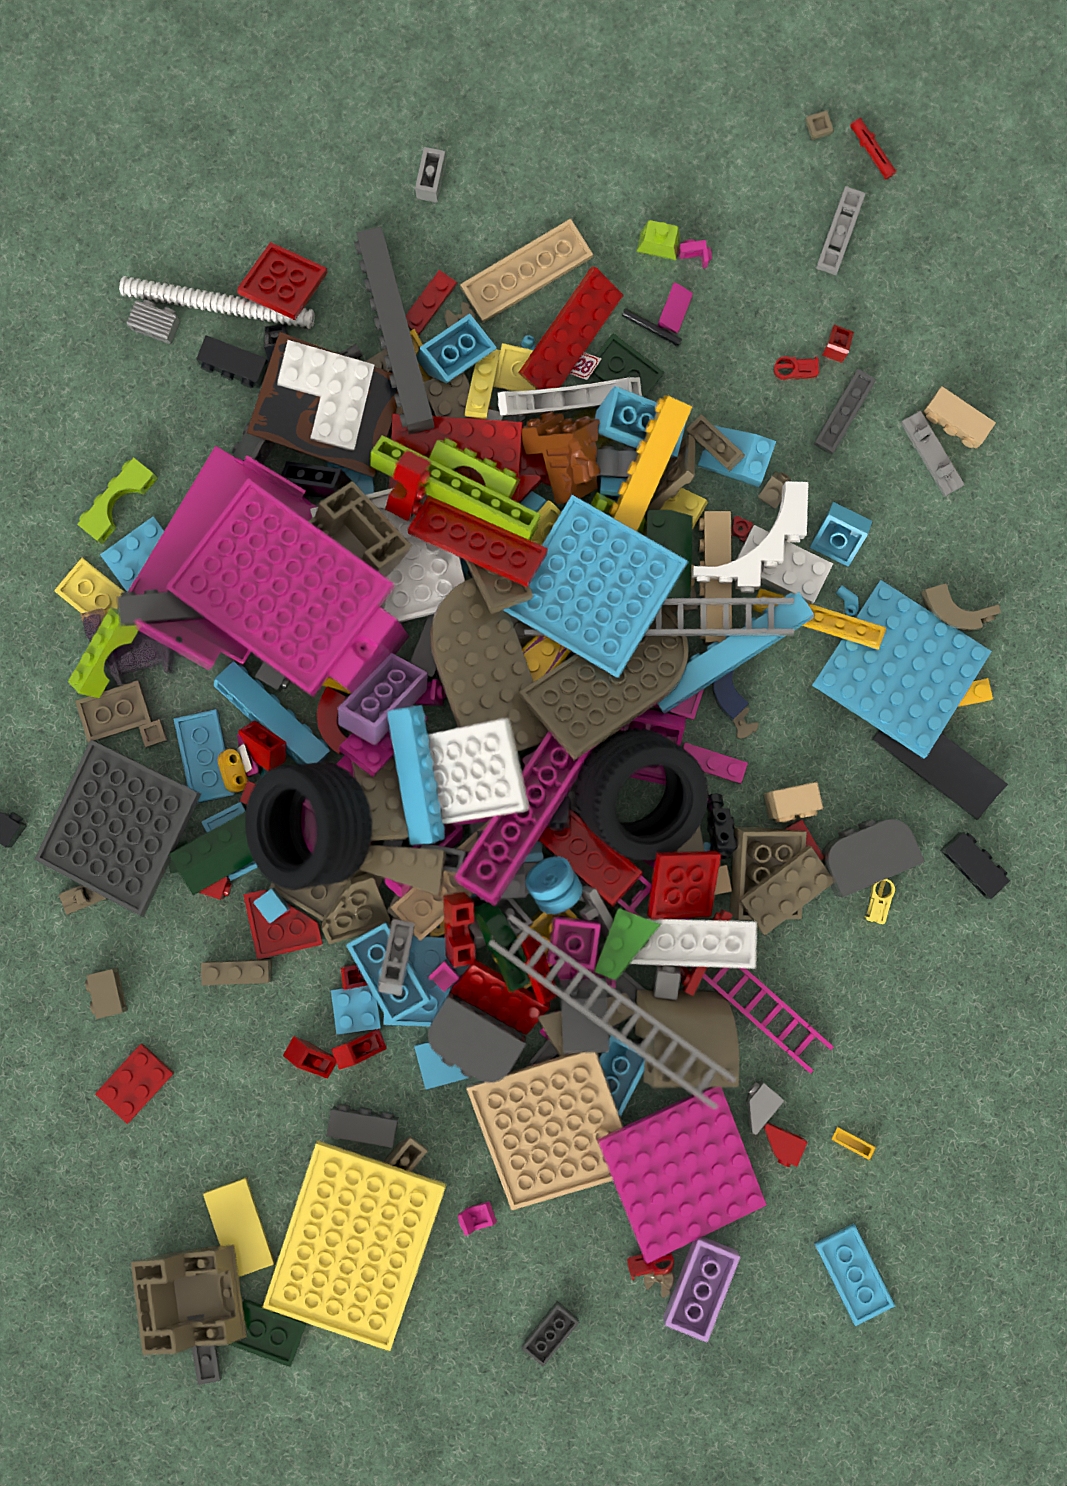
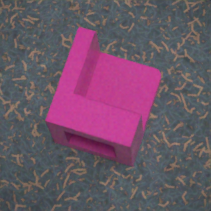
[428,960,460,992]

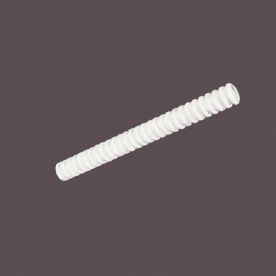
[120,276,315,329]

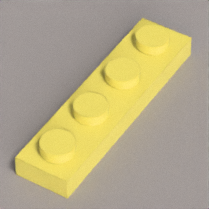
[465,349,500,420]

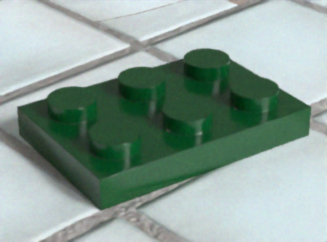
[592,333,664,398]
[228,1299,307,1368]

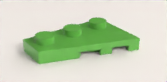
[594,908,661,980]

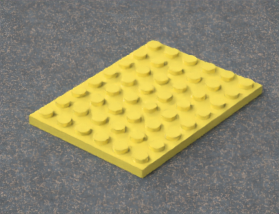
[263,1141,446,1351]

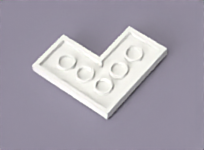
[277,340,374,451]

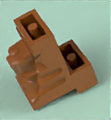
[522,411,601,504]

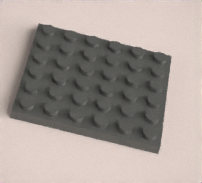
[34,740,201,916]

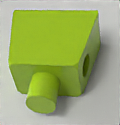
[637,220,681,260]

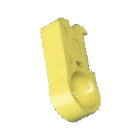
[865,879,895,924]

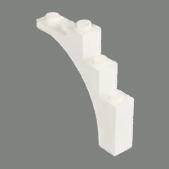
[498,377,642,416]
[691,481,808,593]

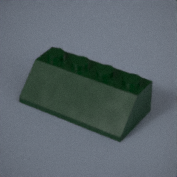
[647,510,693,598]
[169,811,254,895]

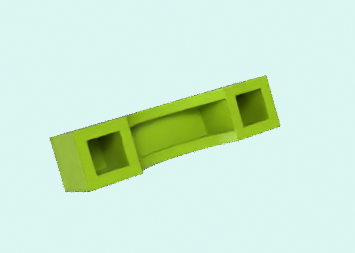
[429,438,521,499]
[77,457,158,545]
[68,607,139,698]

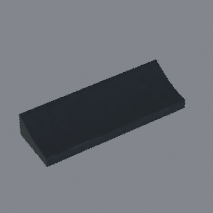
[872,730,1008,820]

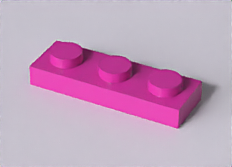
[683,743,748,784]

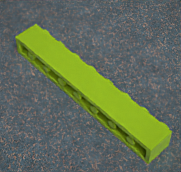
[370,435,541,540]

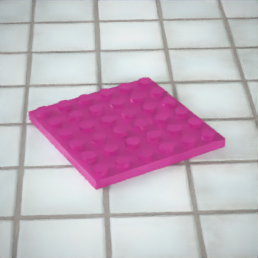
[597,1087,766,1264]

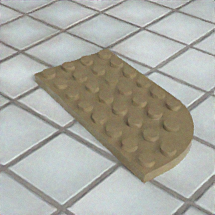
[430,578,549,752]
[519,605,688,760]

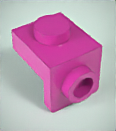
[678,239,712,268]
[415,679,446,706]
[458,1201,497,1236]

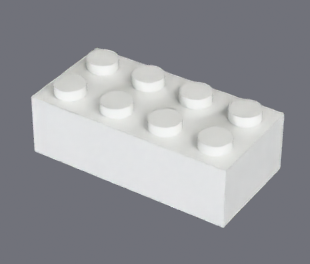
[736,525,833,604]

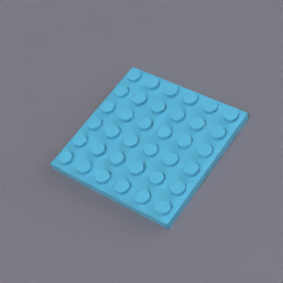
[504,495,688,679]
[812,580,992,758]

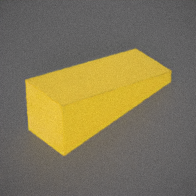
[831,1127,877,1160]

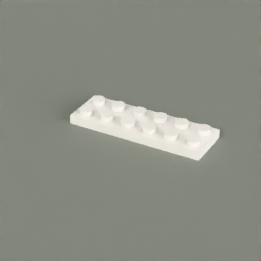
[630,919,757,968]

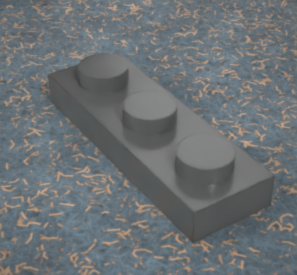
[187,1314,222,1385]

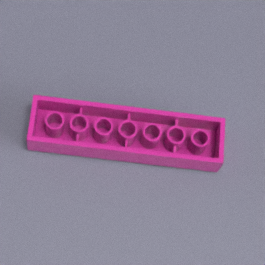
[454,732,591,906]

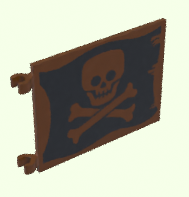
[247,332,398,478]

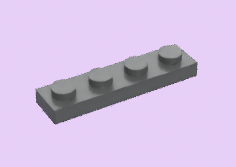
[814,369,877,455]

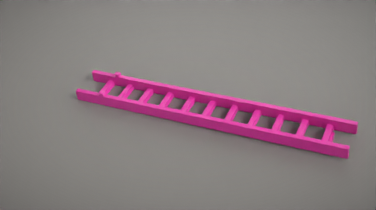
[618,876,834,1074]

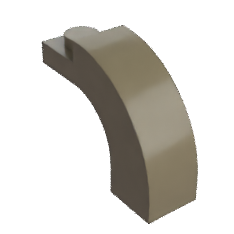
[921,583,1001,632]

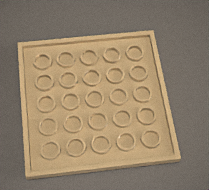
[466,1053,623,1210]

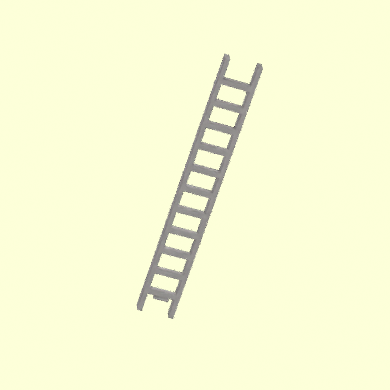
[525,597,794,636]
[489,914,737,1110]

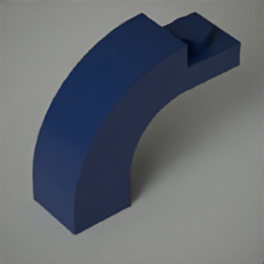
[712,670,749,721]

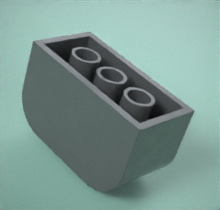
[821,819,925,897]
[428,991,526,1083]

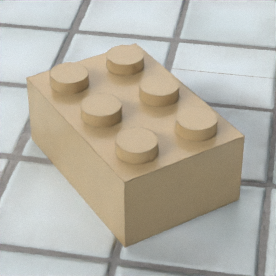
[763,782,823,822]

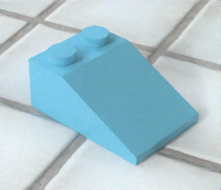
[698,426,776,487]

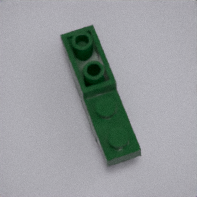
[474,901,531,992]

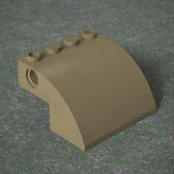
[308,481,412,577]
[635,990,739,1087]
[131,1245,246,1355]

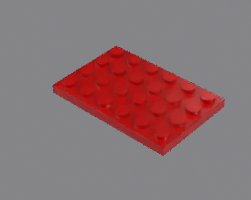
[389,413,523,503]

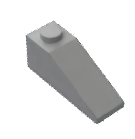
[379,919,415,996]

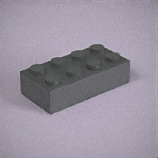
[522,1301,579,1367]

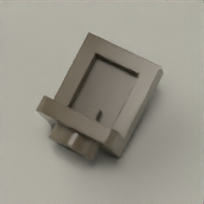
[758,471,791,509]

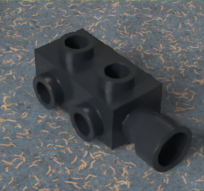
[707,793,737,860]

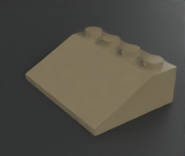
[730,827,807,920]

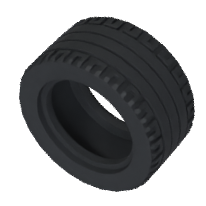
[575,728,708,861]
[245,762,372,890]

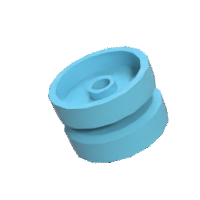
[525,857,583,914]

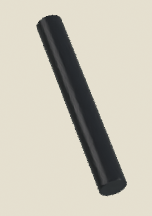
[622,308,682,347]

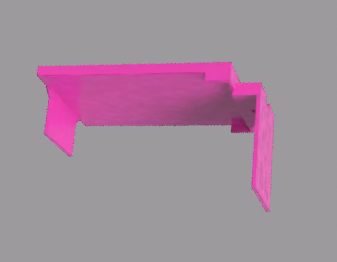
[128,445,317,671]
[166,479,409,696]

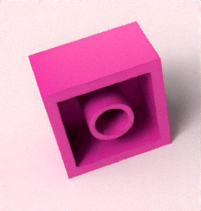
[547,915,601,970]

